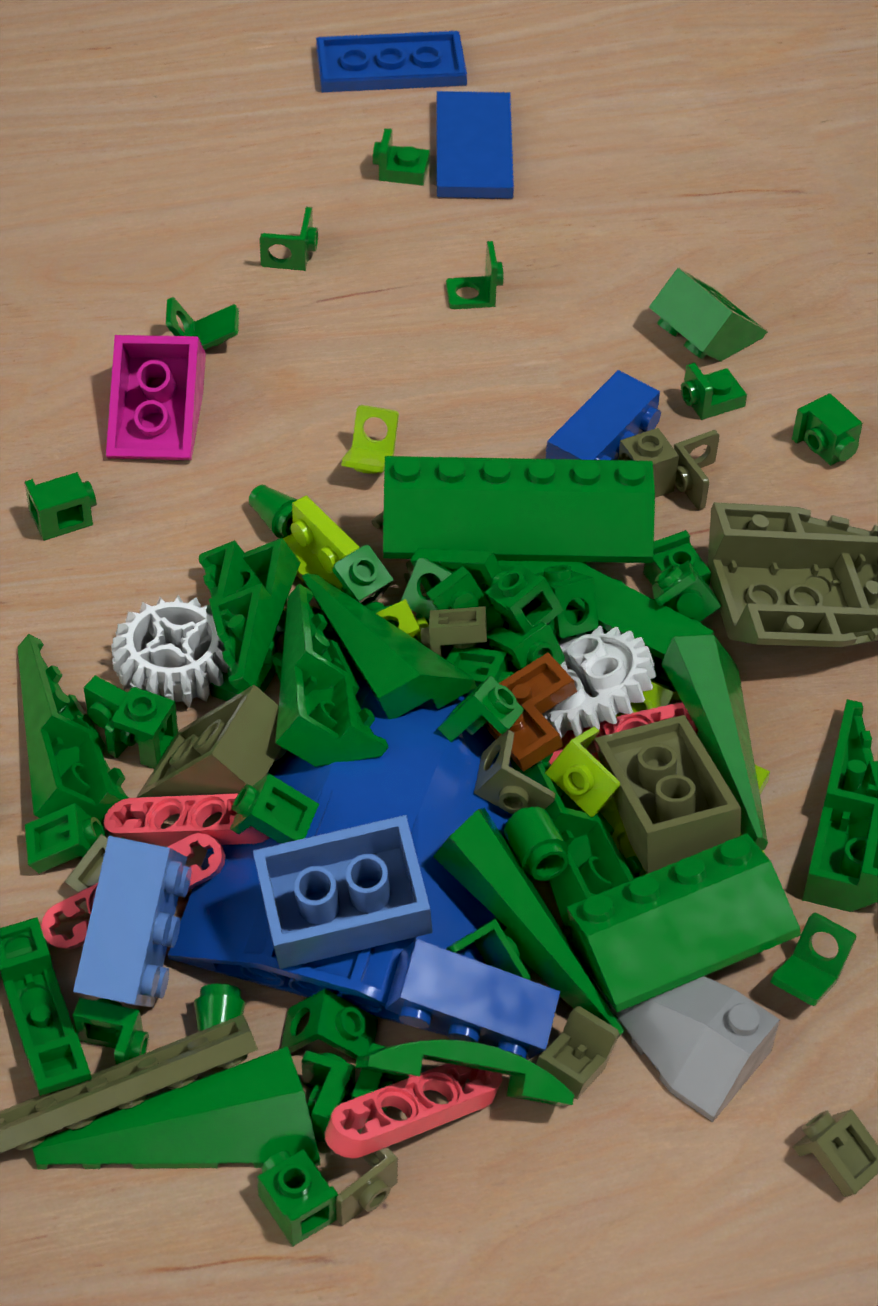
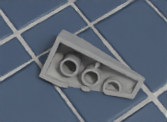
[583,964,780,1122]

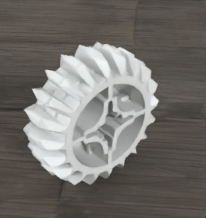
[111,595,229,708]

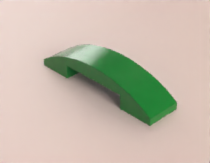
[0,917,92,1096]
[355,1039,574,1106]

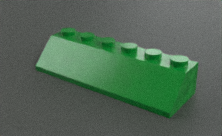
[383,456,655,563]

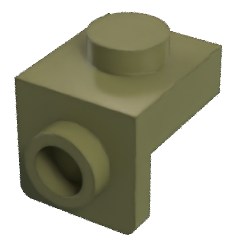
[536,1006,620,1099]

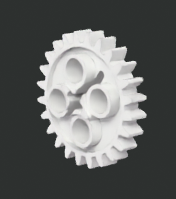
[542,626,656,738]

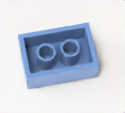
[253,815,433,969]
[73,836,192,1007]

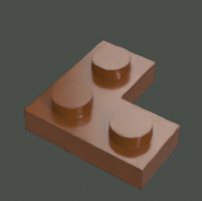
[483,653,577,772]

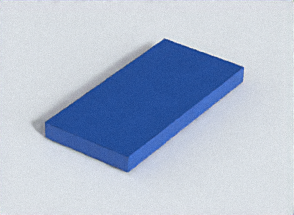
[316,31,467,93]
[436,91,514,199]

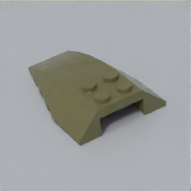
[708,502,878,647]

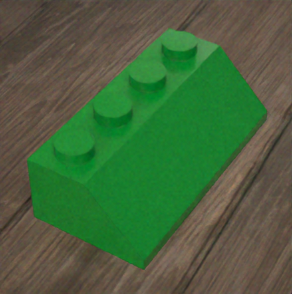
[566,833,801,1012]

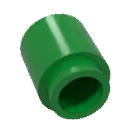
[504,807,569,881]

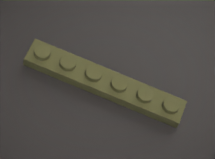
[0,1015,258,1153]

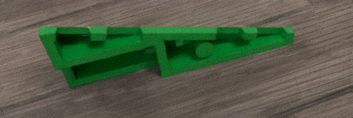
[302,573,477,719]

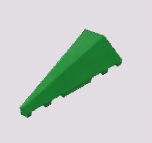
[198,538,301,691]
[275,584,388,767]
[17,634,129,826]
[661,635,768,850]
[802,699,878,912]
[510,753,643,927]
[433,808,624,1037]
[32,1046,320,1170]

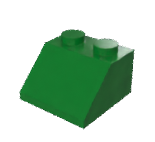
[649,268,768,361]

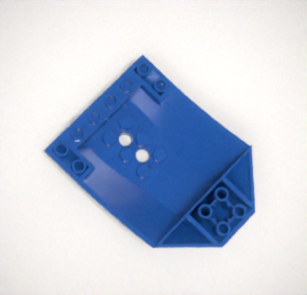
[168,677,516,1036]

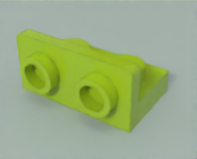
[283,495,360,592]

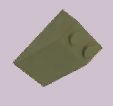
[137,684,287,798]
[594,715,741,874]

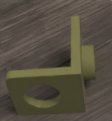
[674,430,720,510]
[474,730,555,815]
[336,1128,398,1226]

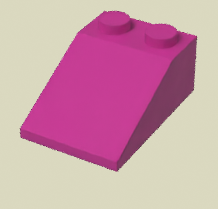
[106,335,206,460]

